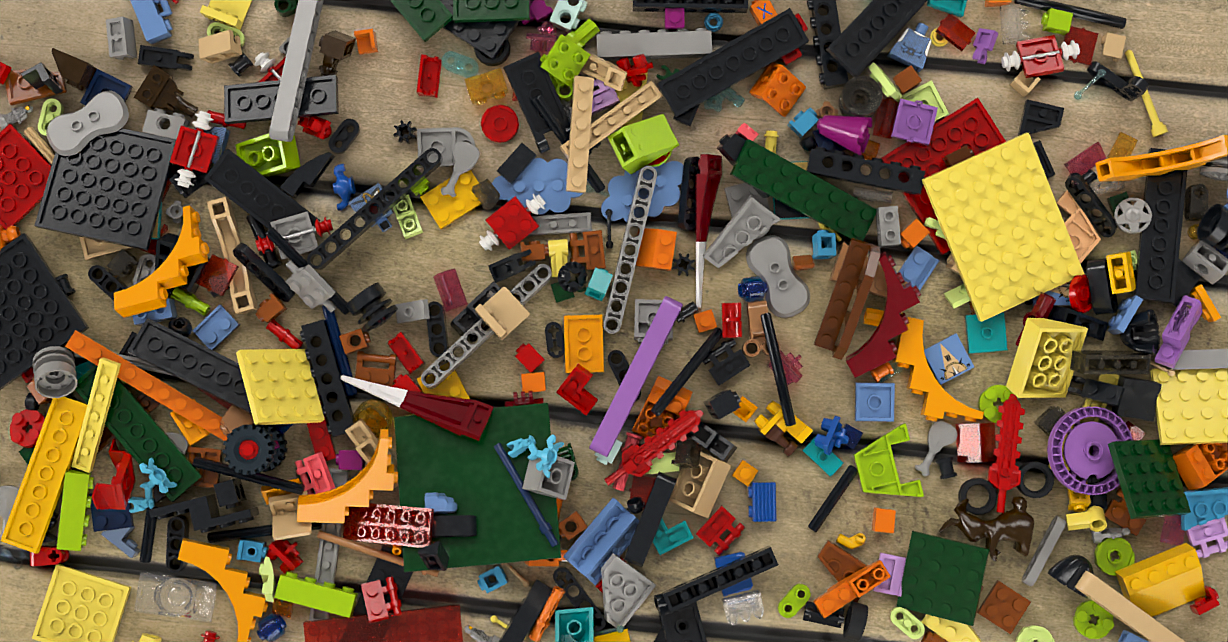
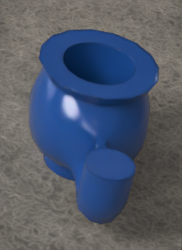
[333,164,355,211]

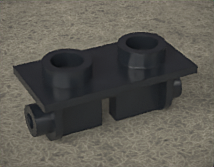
[803,601,844,628]

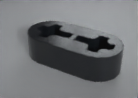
[545,322,565,358]

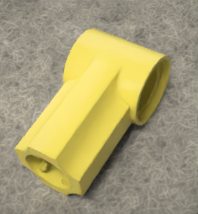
[548,239,569,278]
[1066,506,1107,532]

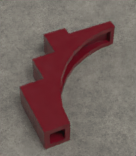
[846,252,921,378]

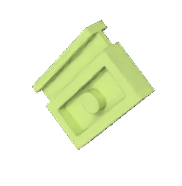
[868,62,903,102]

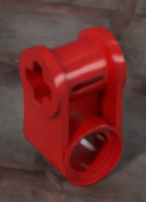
[30,545,70,566]

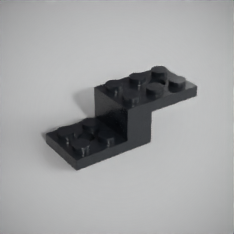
[149,494,259,533]

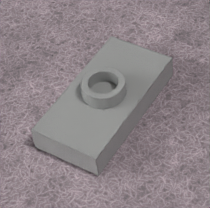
[395,299,430,323]

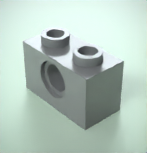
[142,108,189,140]
[876,206,901,247]
[1182,240,1228,285]

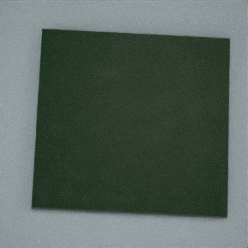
[394,403,561,572]

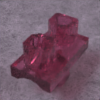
[526,21,559,52]
[768,350,803,386]

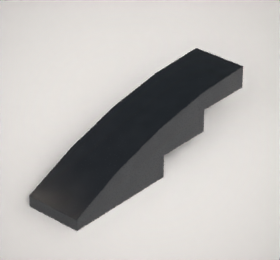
[499,580,553,642]

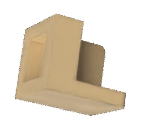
[1101,32,1126,62]
[1009,70,1041,97]

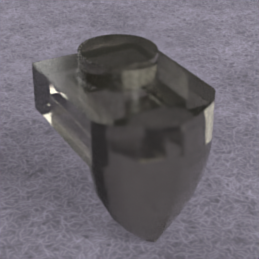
[471,179,500,210]

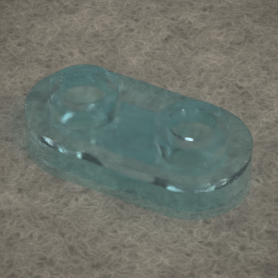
[442,51,479,78]

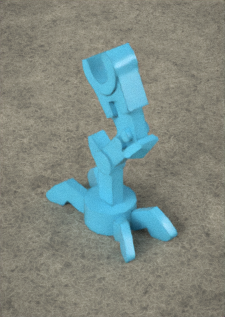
[507,434,564,478]
[128,457,177,513]

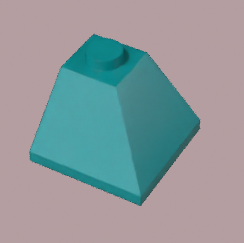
[555,607,594,642]

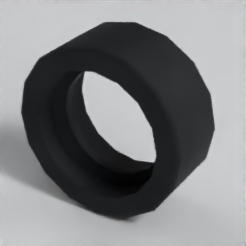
[474,40,511,66]
[1017,461,1054,498]
[958,478,997,515]
[843,601,868,641]

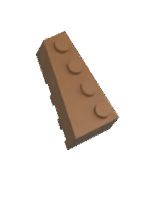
[829,242,907,299]

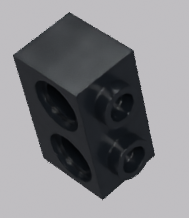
[214,478,247,509]

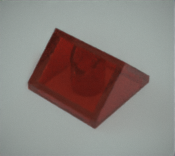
[956,422,996,462]

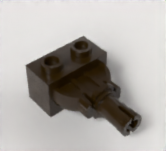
[319,30,356,76]
[133,65,198,118]

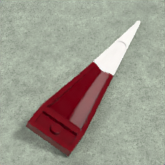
[695,154,722,309]
[340,375,494,441]

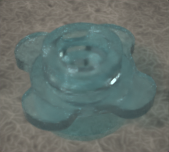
[704,94,725,112]

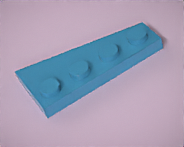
[1181,487,1228,531]

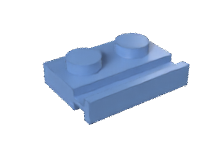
[898,245,940,290]
[192,305,240,350]

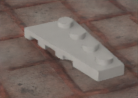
[703,195,781,268]

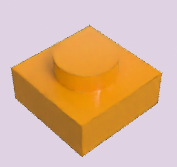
[732,396,758,422]
[732,460,759,486]

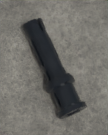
[246,215,283,269]

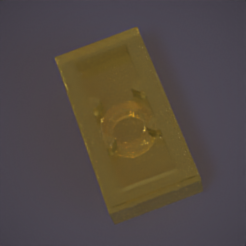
[1106,132,1138,159]

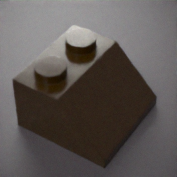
[51,48,97,91]

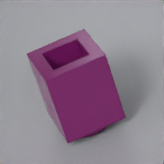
[665,8,685,32]
[336,450,365,470]

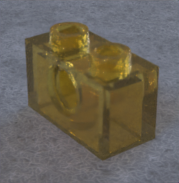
[464,68,509,105]

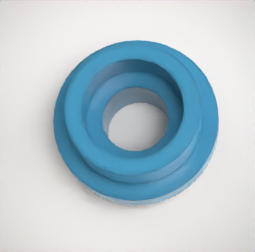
[704,12,723,32]

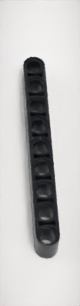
[307,148,443,270]

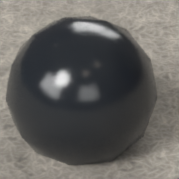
[168,316,192,338]

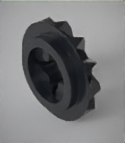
[558,261,588,292]

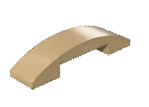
[580,53,628,91]

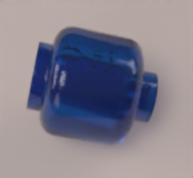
[738,276,768,302]
[257,613,287,642]

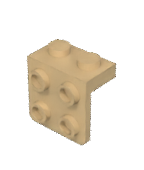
[269,491,312,540]

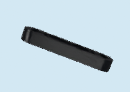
[678,156,700,231]
[1065,173,1118,238]
[233,243,295,302]
[553,567,606,631]

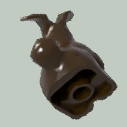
[939,496,1034,561]

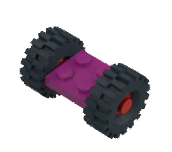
[223,425,288,475]

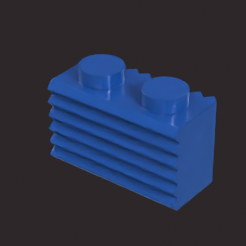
[748,482,777,522]

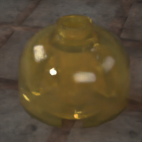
[353,399,393,438]

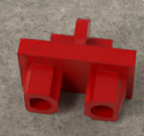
[617,54,654,87]
[298,116,332,140]
[721,303,742,338]
[266,540,304,574]

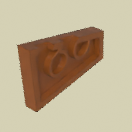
[5,69,67,106]
[817,540,868,602]

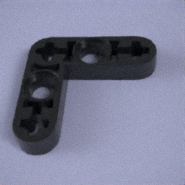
[1087,61,1150,101]

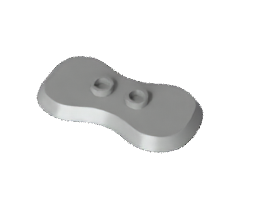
[46,91,129,156]
[746,235,810,318]

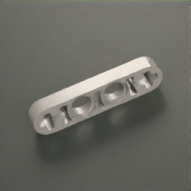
[1022,516,1066,587]

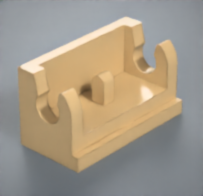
[198,30,242,64]

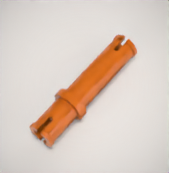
[528,586,565,642]

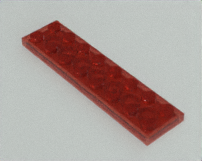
[303,604,463,642]

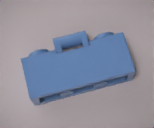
[130,0,173,45]

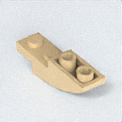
[345,418,398,489]

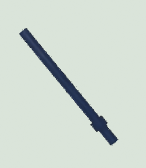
[494,443,559,547]

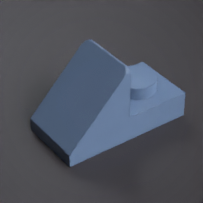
[101,526,141,558]

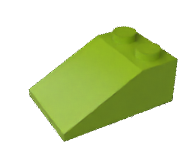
[235,133,301,177]

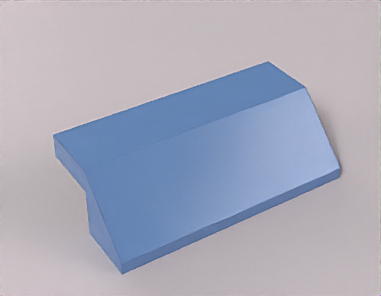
[563,498,639,585]

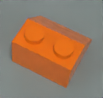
[635,228,677,271]

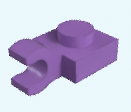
[972,28,999,64]

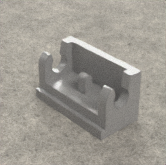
[106,17,137,60]

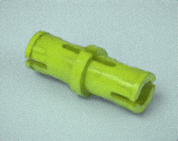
[171,287,211,316]

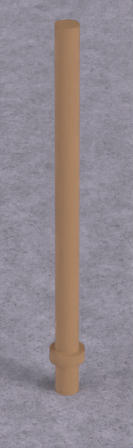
[317,530,440,577]

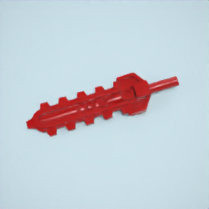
[987,394,1025,513]
[604,409,704,486]

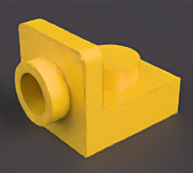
[1067,481,1091,512]

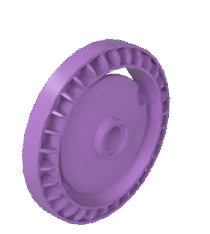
[1047,407,1133,495]

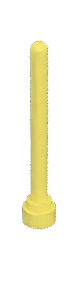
[1125,50,1168,137]

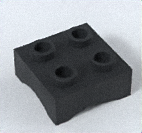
[1112,376,1162,422]

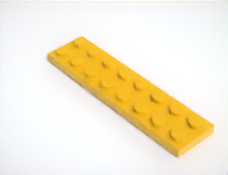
[0,396,88,554]

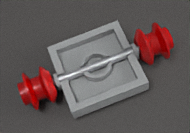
[255,211,333,259]

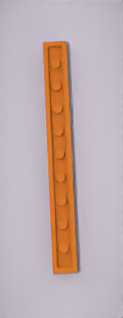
[65,330,228,441]

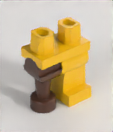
[754,401,813,457]

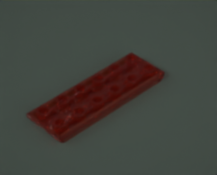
[343,503,434,548]

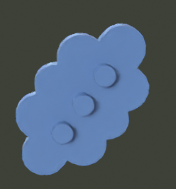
[491,158,587,215]
[601,161,684,223]

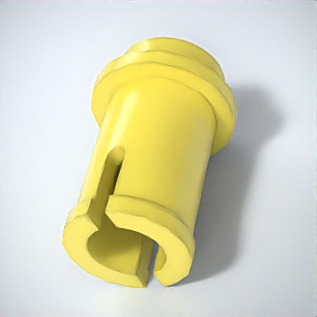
[764,131,779,154]

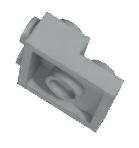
[634,299,673,345]

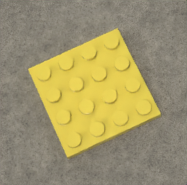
[236,349,325,425]
[1150,368,1228,445]
[32,564,131,642]

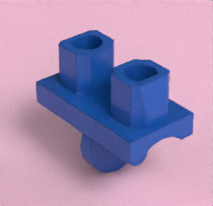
[814,416,849,455]

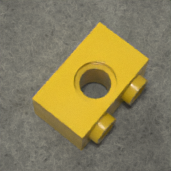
[1106,251,1136,294]

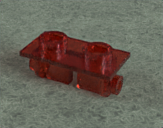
[872,97,898,139]

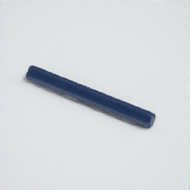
[322,305,357,396]

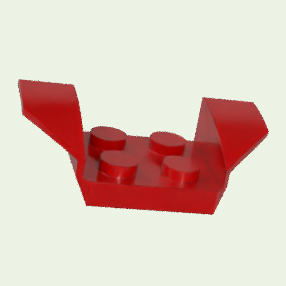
[92,439,136,510]

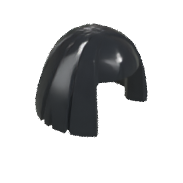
[1120,309,1160,355]
[1048,554,1094,598]

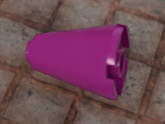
[817,115,873,155]

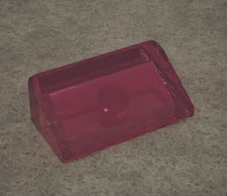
[1064,141,1106,175]
[433,268,468,312]
[1160,515,1185,546]

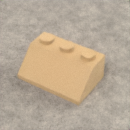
[669,448,731,518]

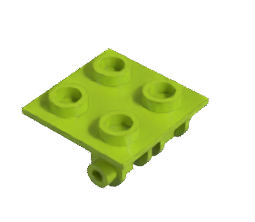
[540,34,591,87]

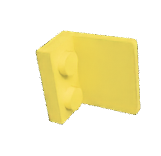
[200,0,252,30]

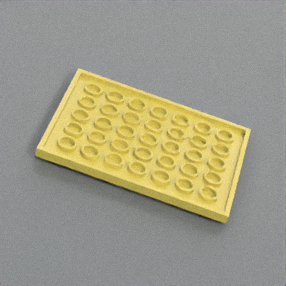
[922,133,1084,322]

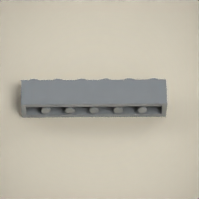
[597,28,712,61]

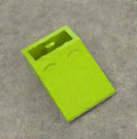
[608,114,679,174]

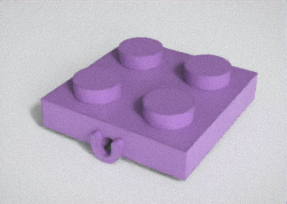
[891,99,938,146]

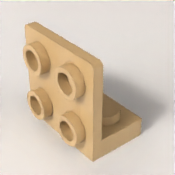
[475,287,530,340]

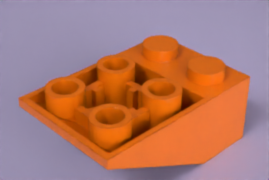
[632,375,693,437]
[1173,443,1228,491]

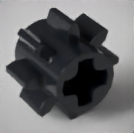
[393,120,417,144]
[672,253,695,276]

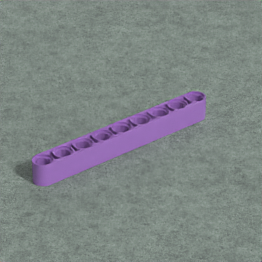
[589,296,683,457]

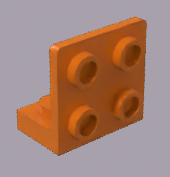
[749,62,806,117]

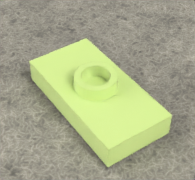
[944,284,971,308]

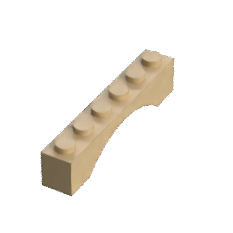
[207,197,258,315]

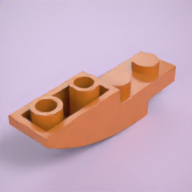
[813,560,891,618]

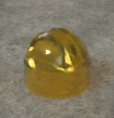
[1187,224,1199,240]

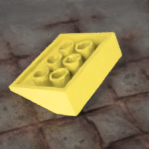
[1006,318,1088,398]

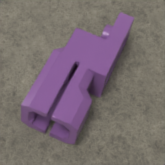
[1155,295,1202,369]

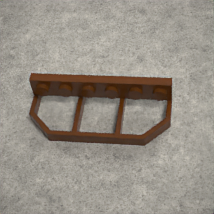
[814,238,880,360]

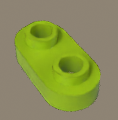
[778,584,811,618]

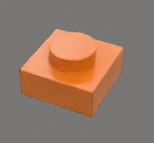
[693,309,717,333]

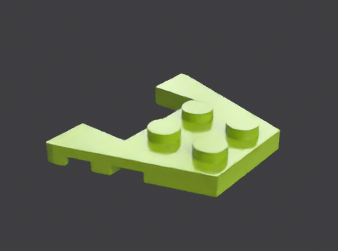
[853,423,924,497]

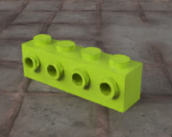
[57,470,94,551]
[274,571,358,618]

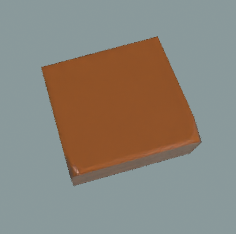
[792,255,815,271]

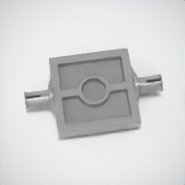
[285,260,336,313]

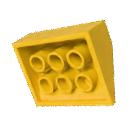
[1115,543,1206,617]

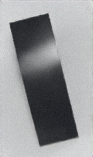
[280,152,335,198]
[450,281,501,336]
[686,421,737,463]

